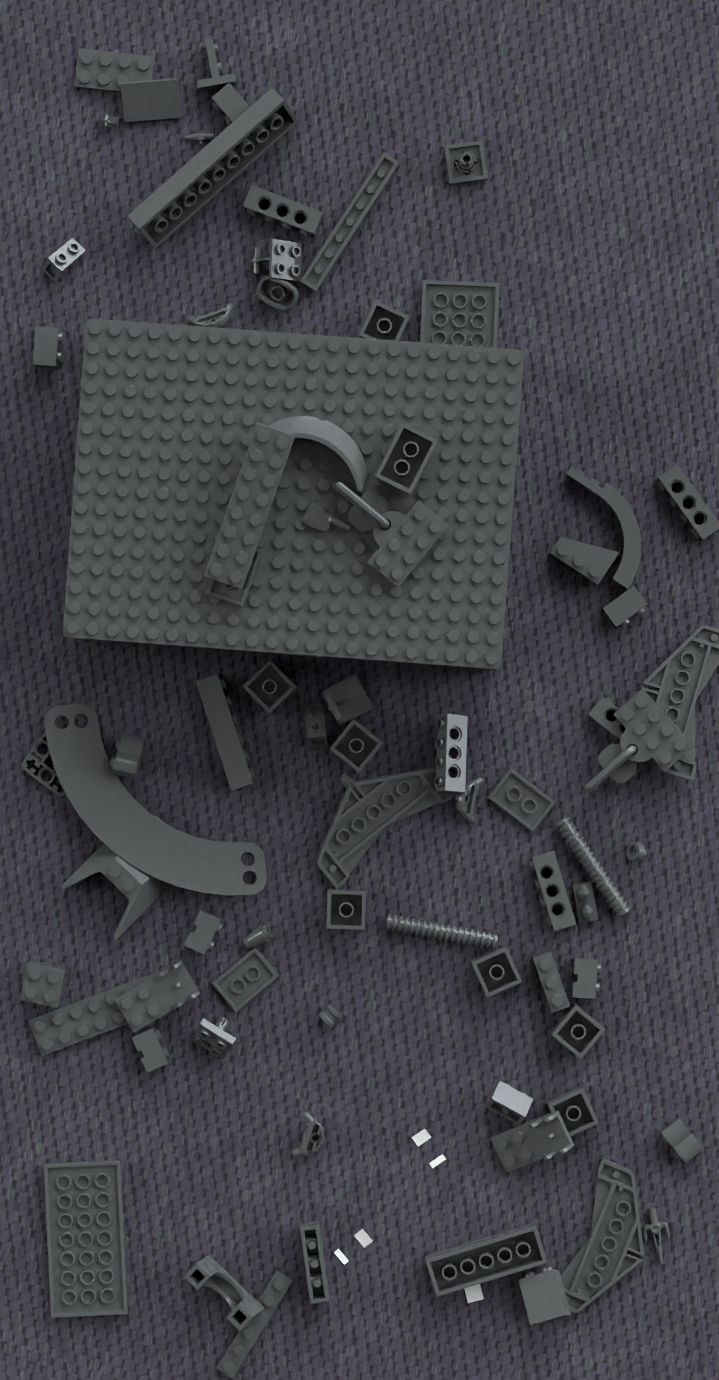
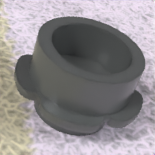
[101,113,119,128]

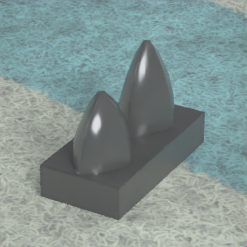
[572,882,598,923]

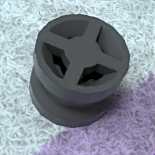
[319,1004,343,1028]

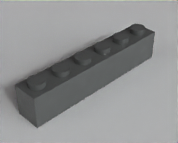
[196,674,256,791]

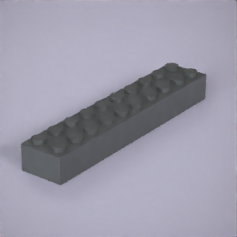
[128,88,299,249]

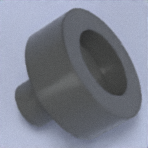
[626,841,647,862]

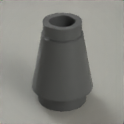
[243,924,273,949]

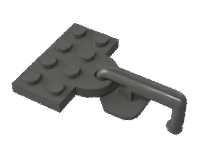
[333,481,449,587]
[585,689,694,793]

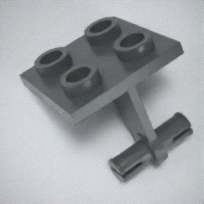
[251,239,302,282]
[322,674,373,725]

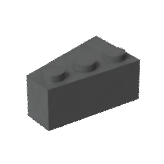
[549,537,619,585]

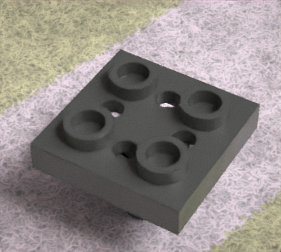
[444,140,488,185]
[191,1017,236,1059]

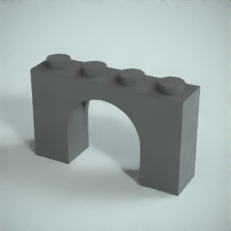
[184,1255,264,1331]

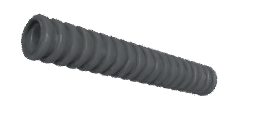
[555,816,631,917]
[385,914,498,950]

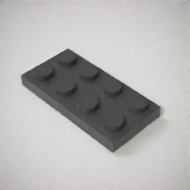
[74,48,155,93]

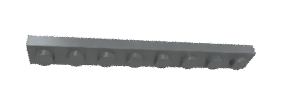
[300,152,400,292]

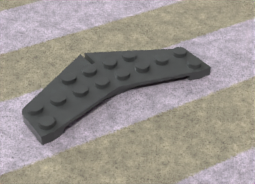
[640,625,719,781]
[316,767,456,889]
[561,1158,645,1313]

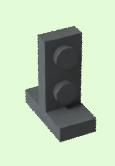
[197,39,237,92]

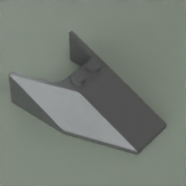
[61,816,165,940]

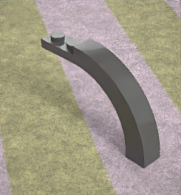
[566,467,641,590]

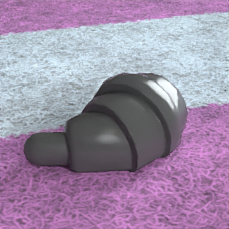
[188,303,233,328]
[455,777,483,824]
[291,1112,324,1157]

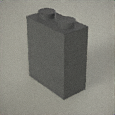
[519,1267,571,1326]

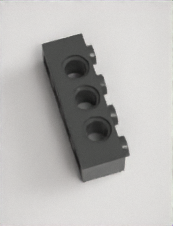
[243,185,323,238]
[656,464,719,541]
[587,696,652,762]
[434,714,468,794]
[529,850,576,931]
[300,1221,330,1304]

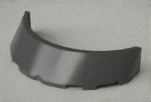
[269,416,367,494]

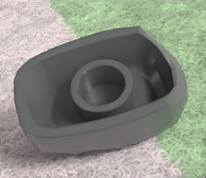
[256,275,299,310]

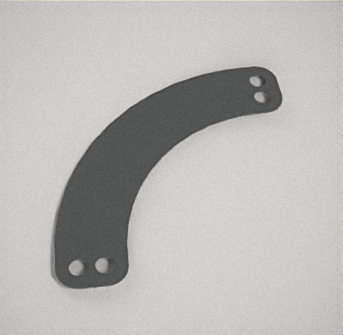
[44,704,267,896]

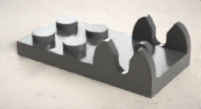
[114,960,200,1032]
[490,1110,574,1173]

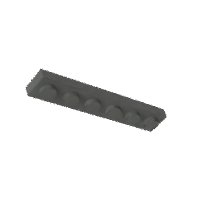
[216,1270,293,1379]

